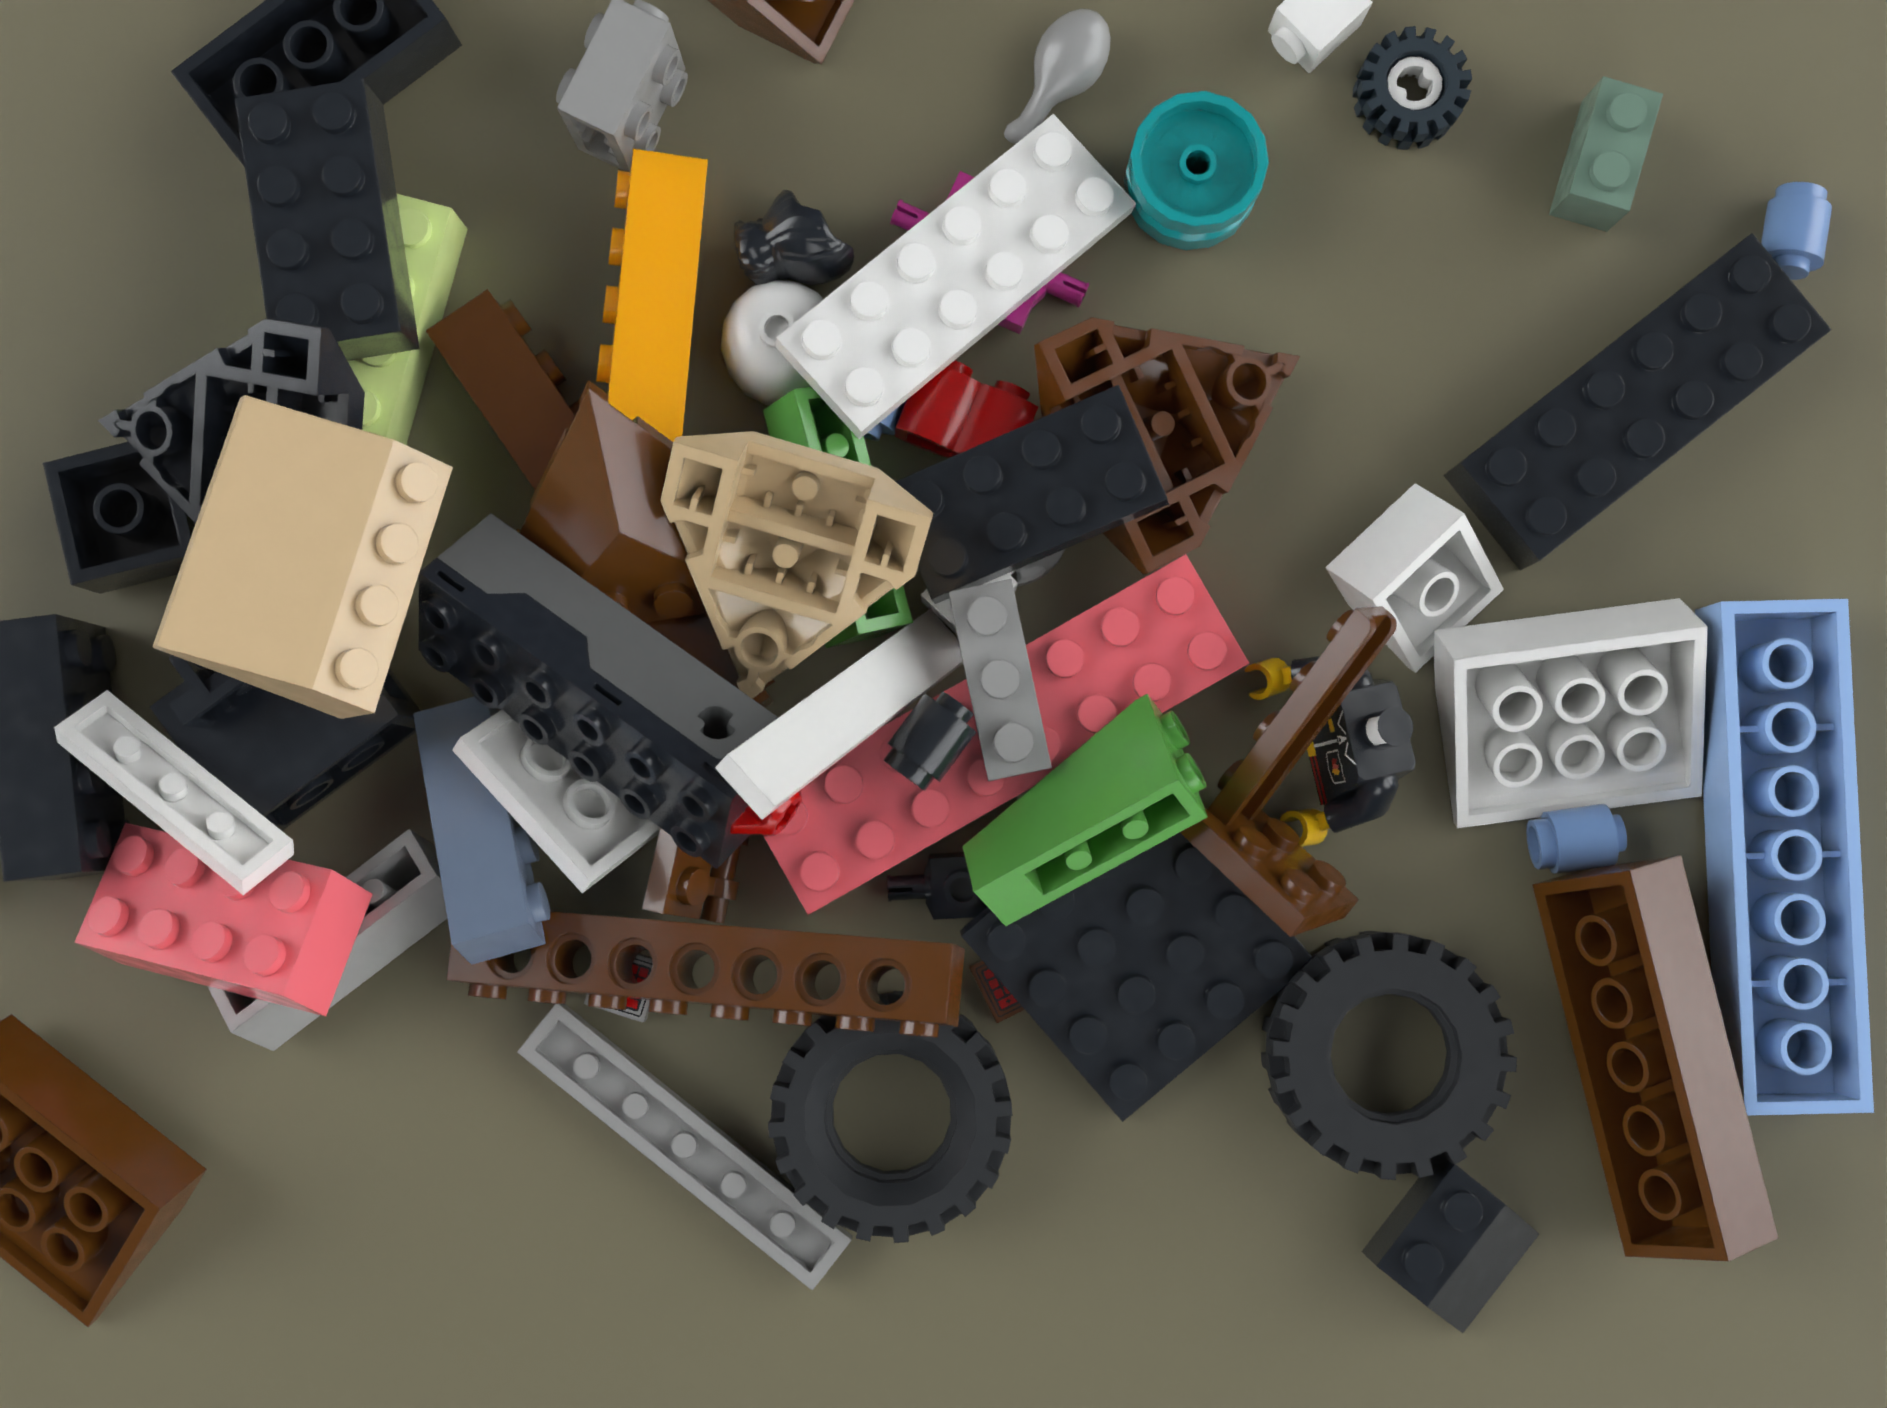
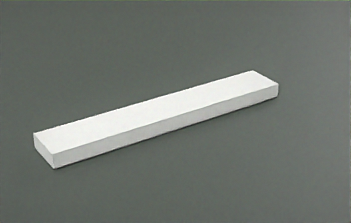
[715,609,963,820]

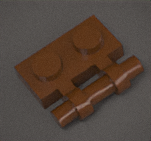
[642,828,750,924]

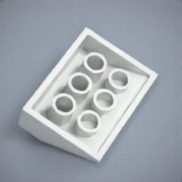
[1433,598,1708,828]

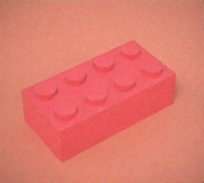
[75,823,373,1016]

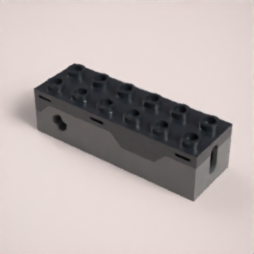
[418,513,802,869]

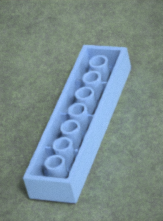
[1695,599,1874,1116]

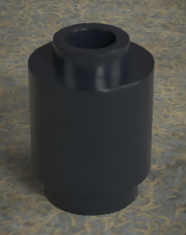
[883,691,976,791]

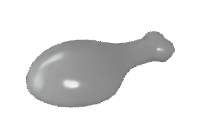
[1004,8,1111,144]

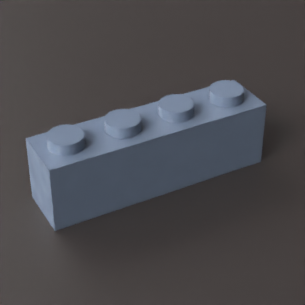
[413,696,551,965]

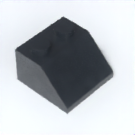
[1361,1160,1539,1333]

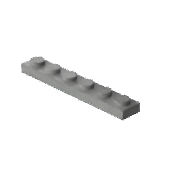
[517,1004,853,1290]

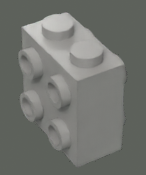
[556,0,688,172]

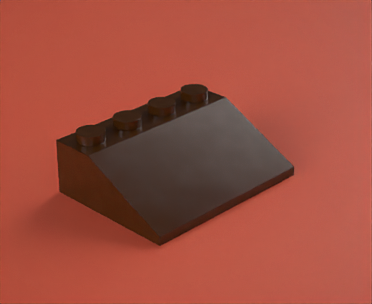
[0,1014,207,1327]

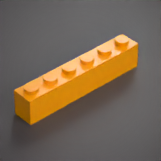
[596,148,708,442]

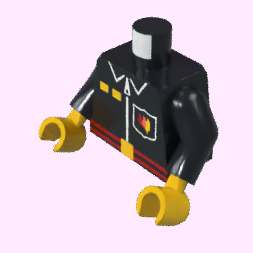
[1245,656,1416,847]

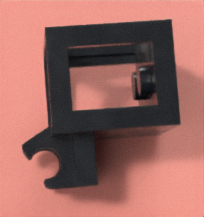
[150,655,421,831]

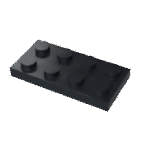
[895,385,1169,604]

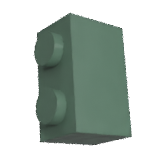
[1549,76,1663,232]

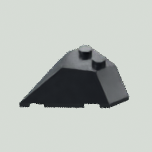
[98,318,365,523]

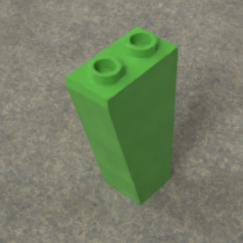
[963,694,1208,926]

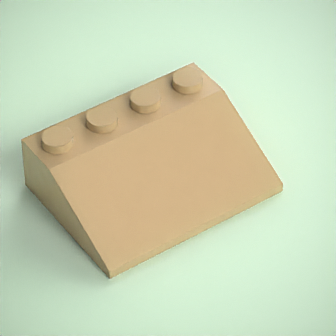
[153,395,453,719]

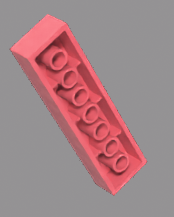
[763,554,1249,915]

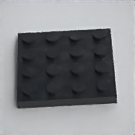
[959,832,1313,1122]

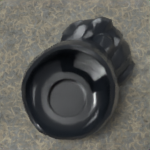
[734,189,854,285]

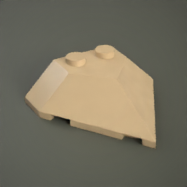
[660,431,933,699]

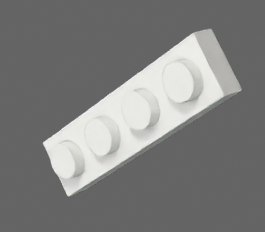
[54,690,294,895]

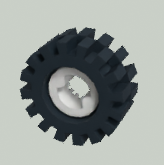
[1352,26,1472,150]

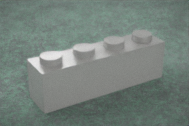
[207,829,447,1051]

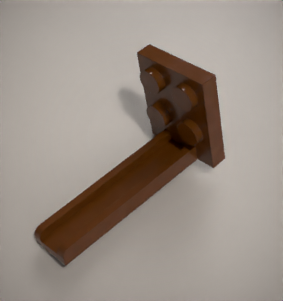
[1180,606,1397,937]

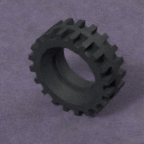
[1261,931,1517,1180]
[768,991,1013,1243]

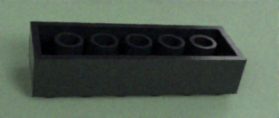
[1443,233,1832,570]

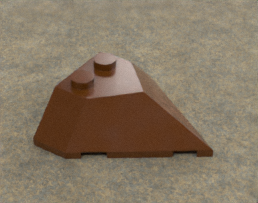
[1034,317,1300,575]
[516,380,707,623]

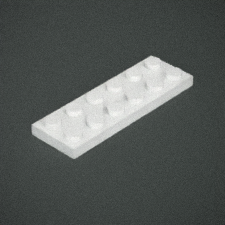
[775,114,1136,439]

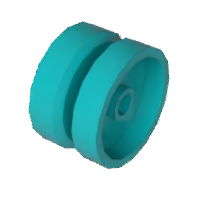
[1123,91,1269,250]

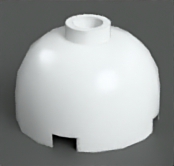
[720,280,823,405]

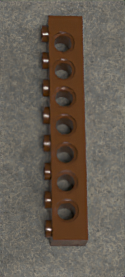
[446,911,965,1038]

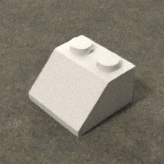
[1325,483,1504,673]

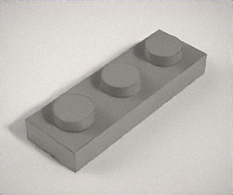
[948,579,1052,782]

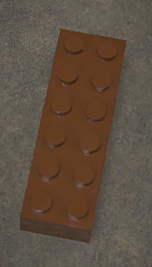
[1532,855,1778,1262]

